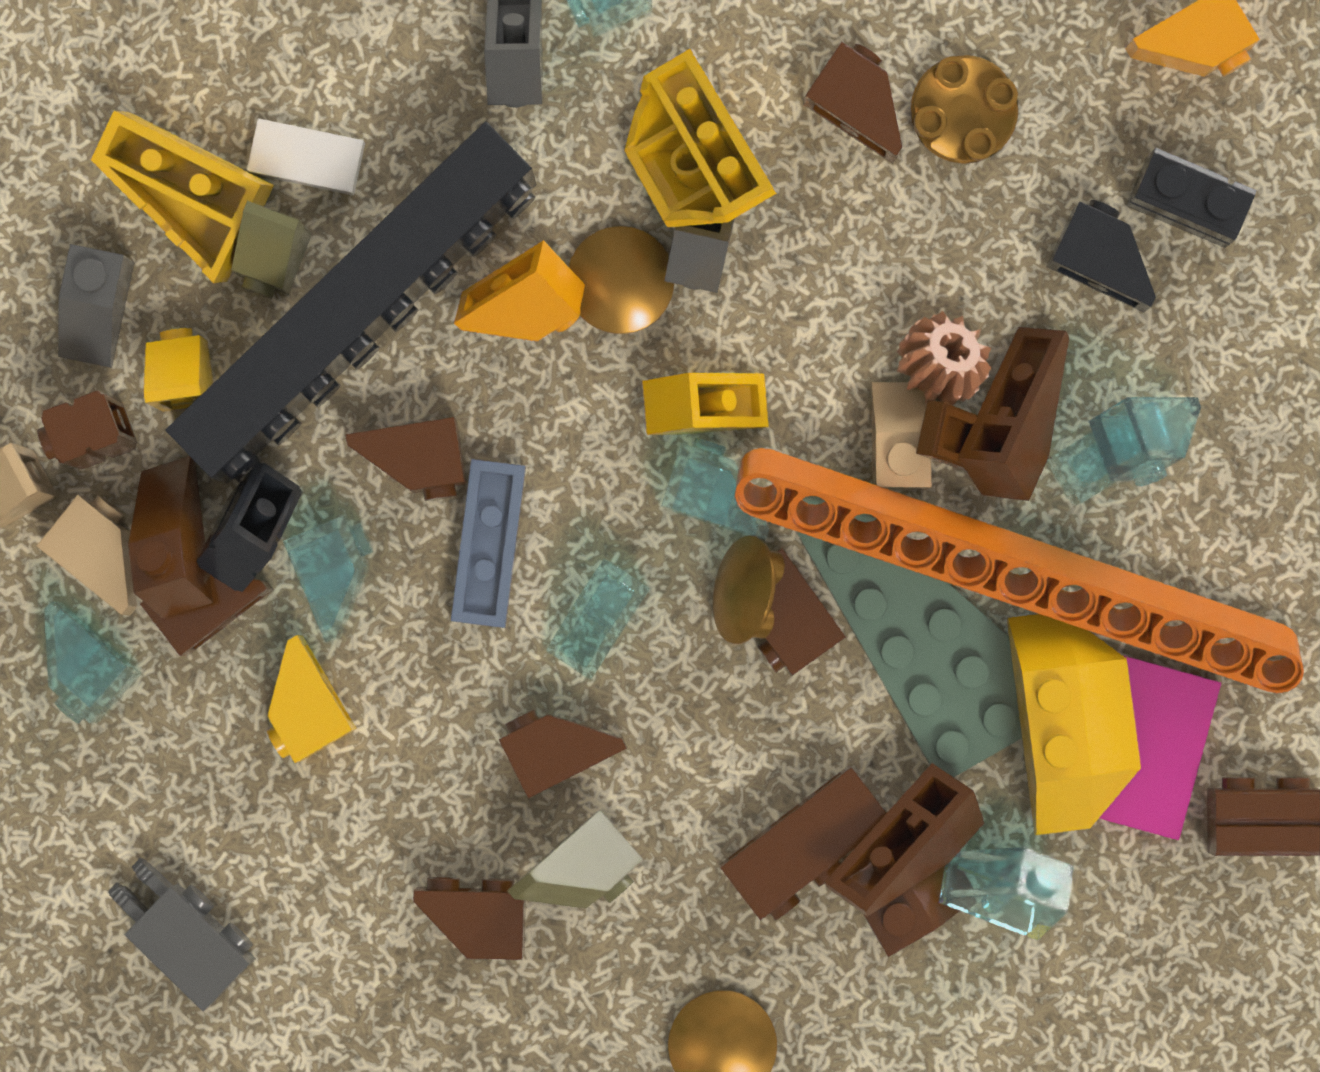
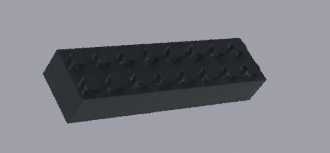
[165,121,537,484]

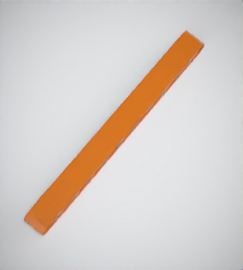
[735,448,1304,693]

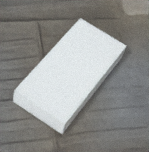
[247,118,365,195]

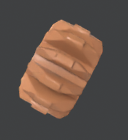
[897,311,991,405]

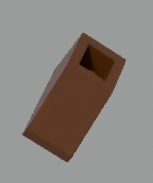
[413,877,526,960]

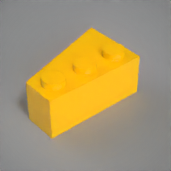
[91,110,274,284]

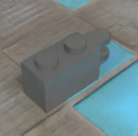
[108,857,256,1011]

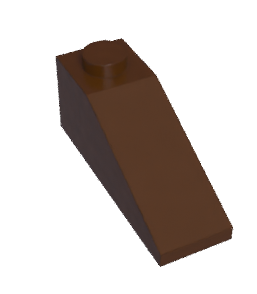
[958,327,1069,501]
[128,456,213,618]
[824,763,985,917]

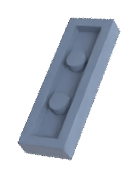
[451,459,526,628]

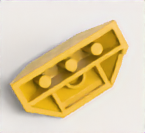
[624,49,777,227]
[1007,614,1141,835]

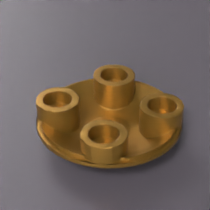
[910,55,1018,164]
[568,226,674,334]
[713,535,785,644]
[668,989,777,1072]

